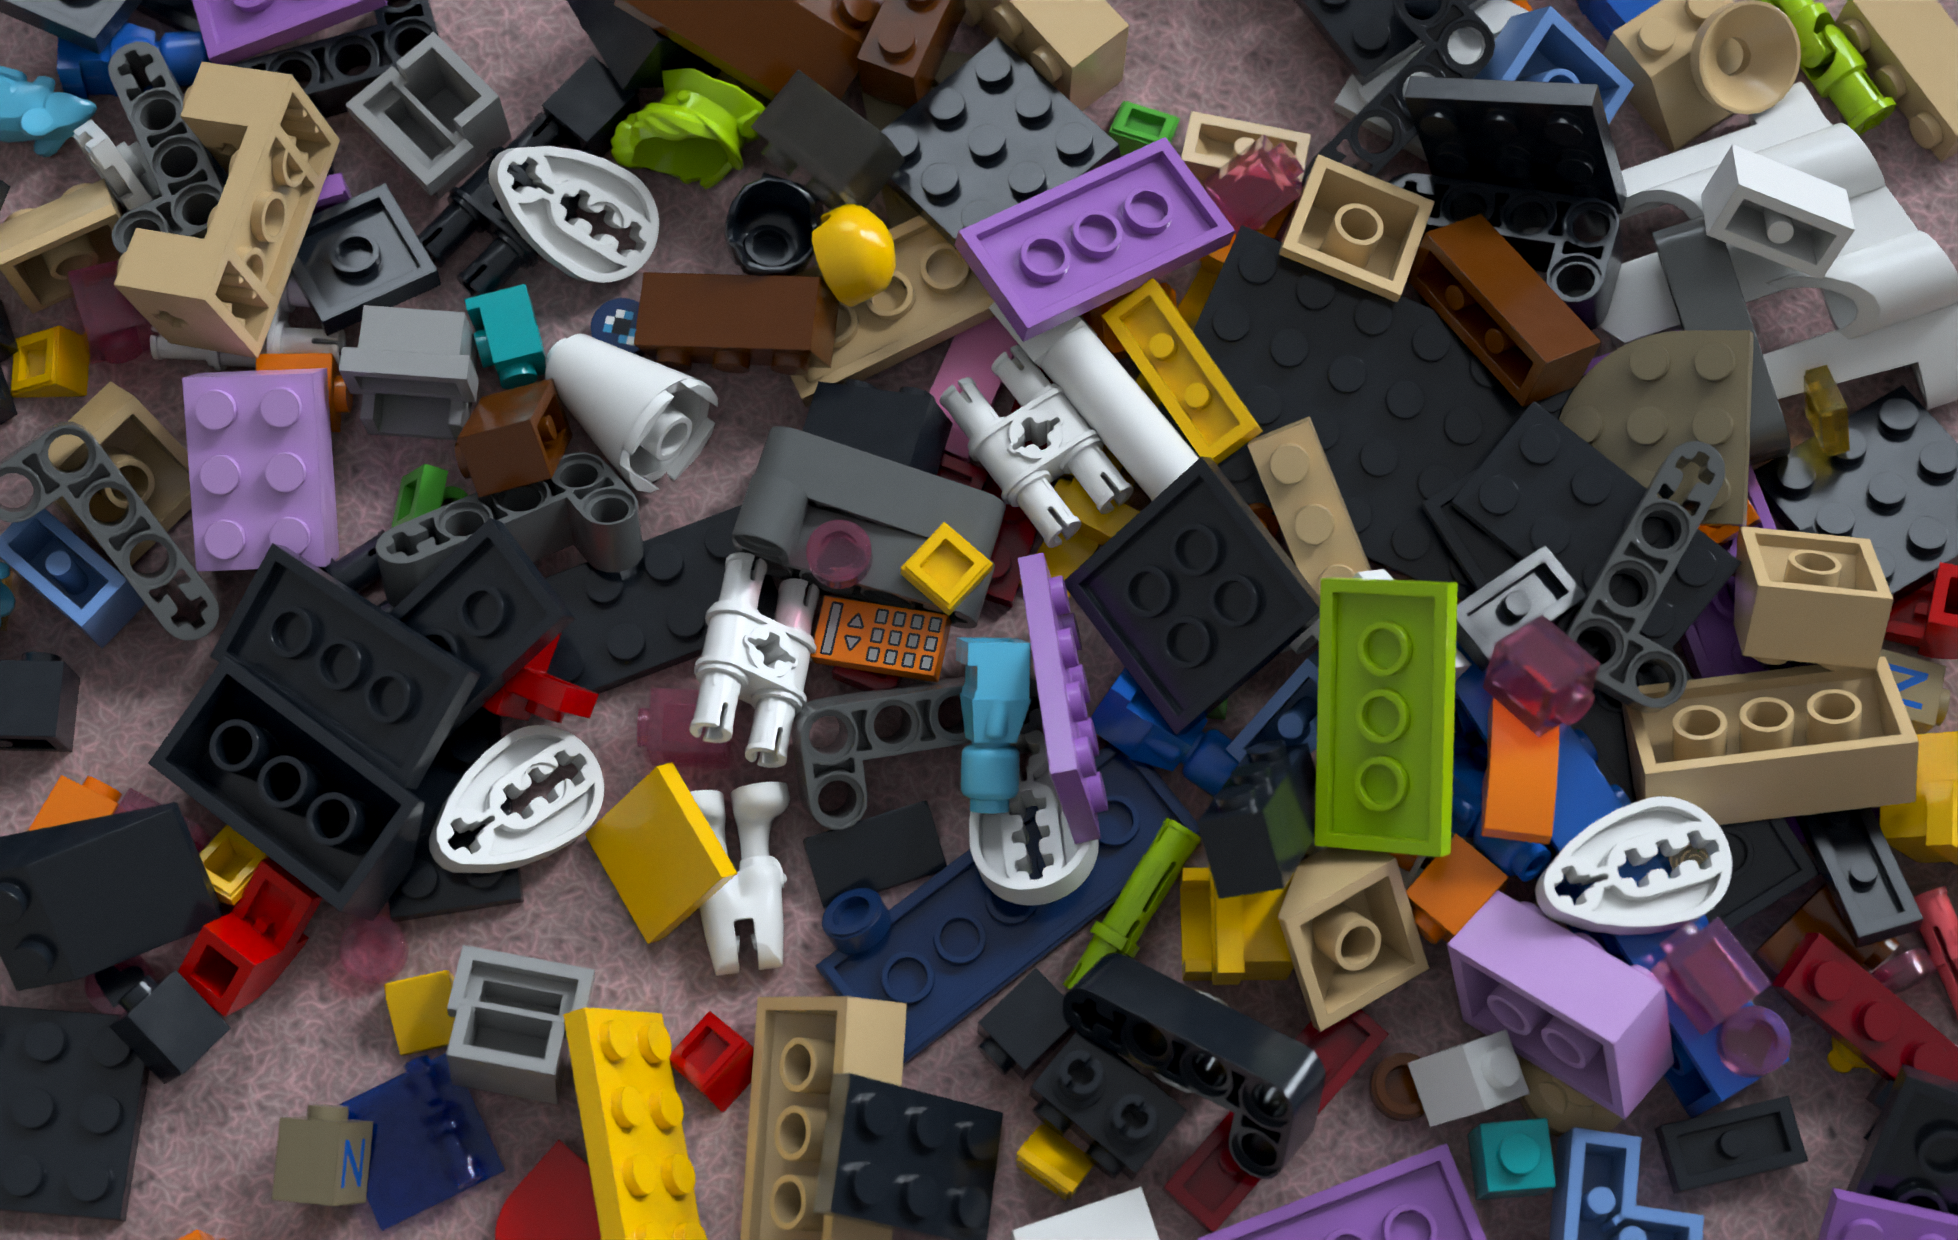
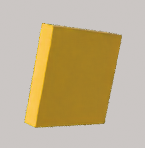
[585,762,738,944]

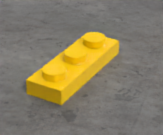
[1102,277,1263,465]

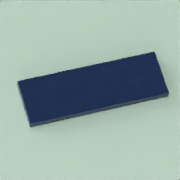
[816,743,1201,1066]

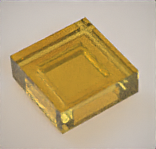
[1803,365,1850,457]

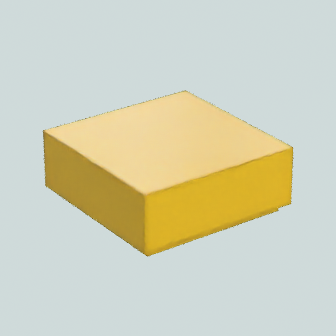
[900,522,993,616]

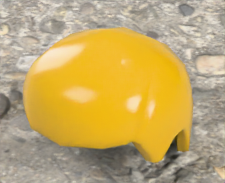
[812,204,896,307]

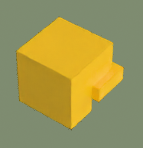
[1880,731,1958,866]
[1179,866,1294,985]

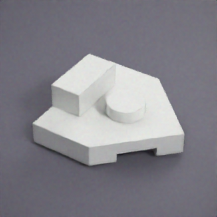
[72,119,162,212]

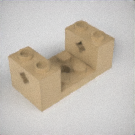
[114,62,340,359]

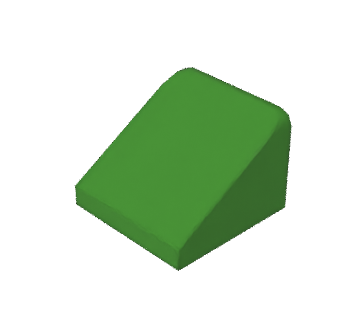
[1108,101,1180,157]

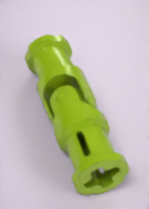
[1756,0,1897,136]

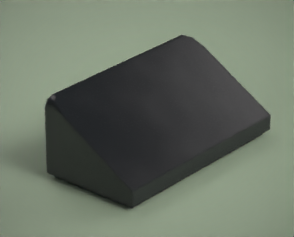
[803,800,947,909]

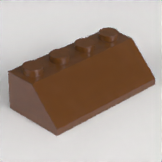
[614,0,881,129]

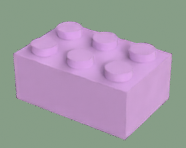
[182,368,339,572]
[1447,890,1674,1120]

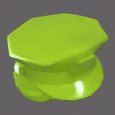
[611,68,767,189]

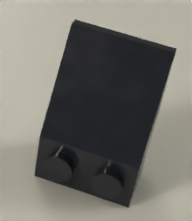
[0,802,225,991]

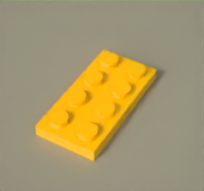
[563,1007,707,1240]

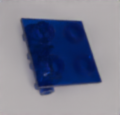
[339,1052,506,1231]

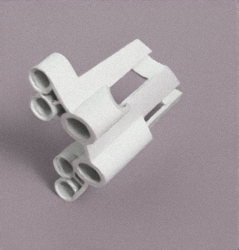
[1522,82,1958,410]

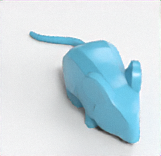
[0,66,97,157]

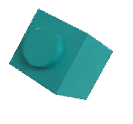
[1468,1118,1556,1200]

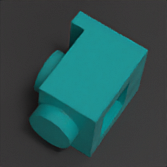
[464,284,546,390]

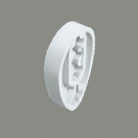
[489,146,659,283]
[429,725,604,873]
[969,730,1099,905]
[1535,797,1732,935]

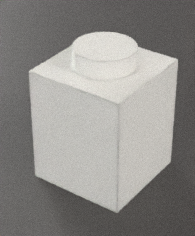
[1407,1029,1530,1127]

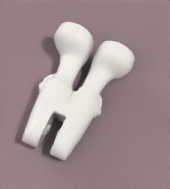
[690,782,790,976]

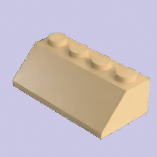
[1622,656,1919,825]
[740,996,907,1240]

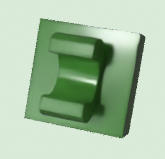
[391,464,468,528]

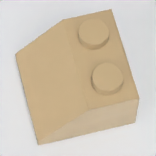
[1603,0,1743,153]
[1279,154,1435,302]
[0,179,124,314]
[48,381,192,566]
[1734,526,1893,671]
[1278,847,1429,1032]

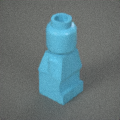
[956,637,1031,814]

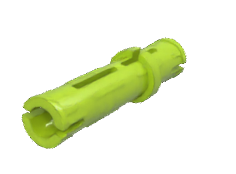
[1062,817,1202,989]

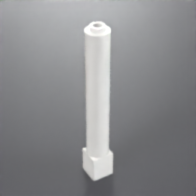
[988,302,1318,654]

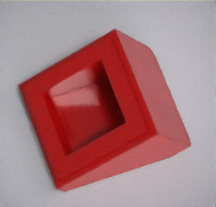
[669,1011,754,1112]

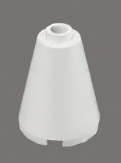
[545,334,718,492]

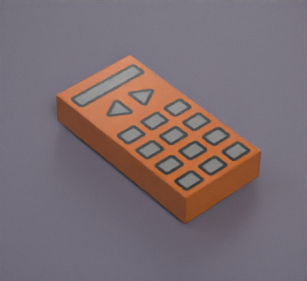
[810,596,952,683]

